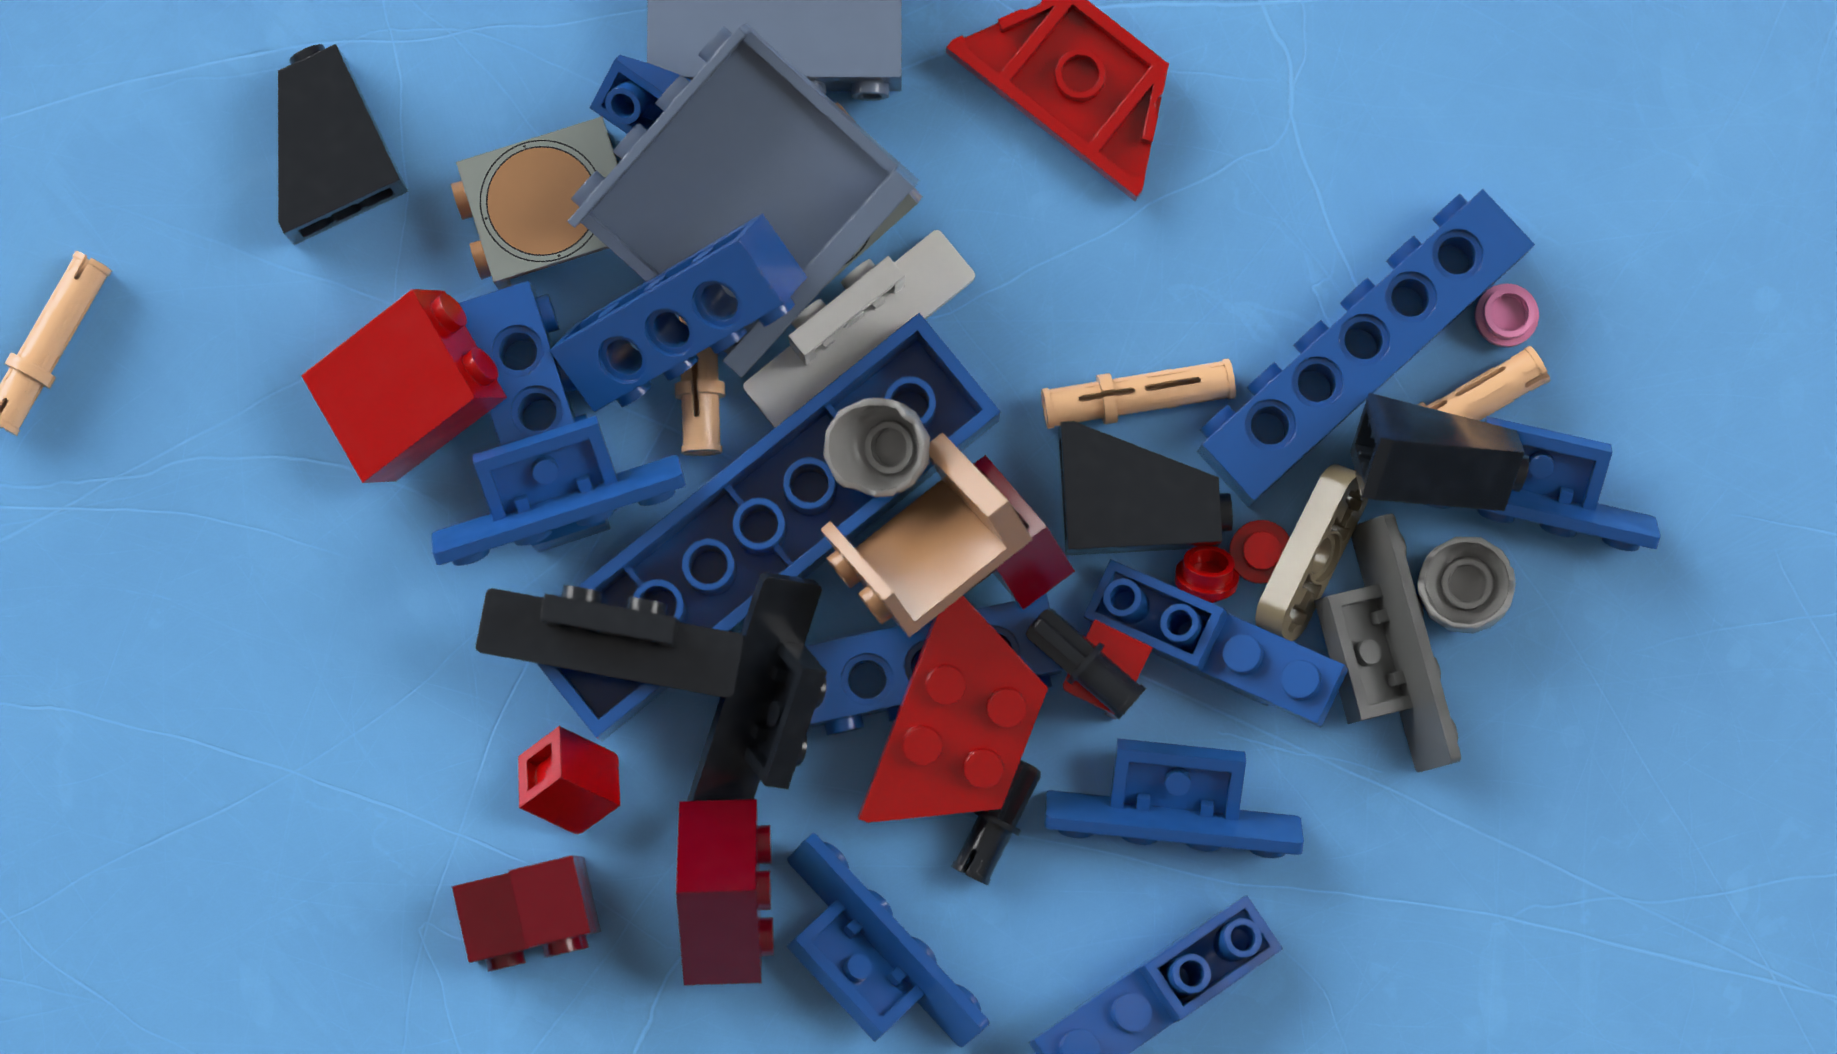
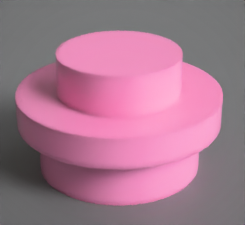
[1474,283,1539,347]

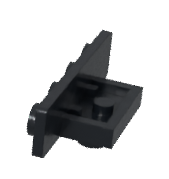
[687,572,827,801]
[476,585,744,698]

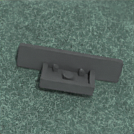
[1314,513,1461,772]

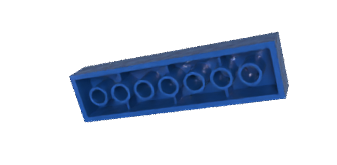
[536,313,1001,741]

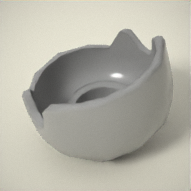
[824,398,930,497]
[1417,537,1516,634]

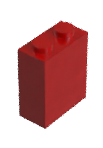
[301,289,507,483]

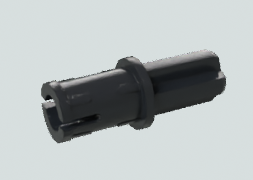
[1026,608,1146,719]
[951,760,1041,885]

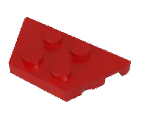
[946,0,1169,201]
[858,595,1048,823]

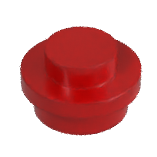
[1229,520,1290,584]
[1174,546,1239,603]

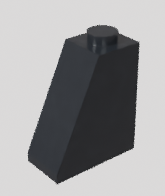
[278,44,408,245]
[1350,393,1529,511]
[1058,421,1233,556]

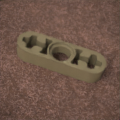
[1255,464,1368,641]

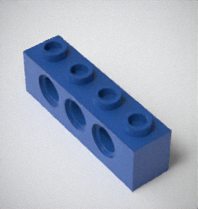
[549,213,807,412]
[459,280,617,552]
[806,594,1063,736]

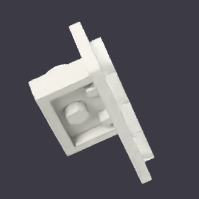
[743,230,975,428]

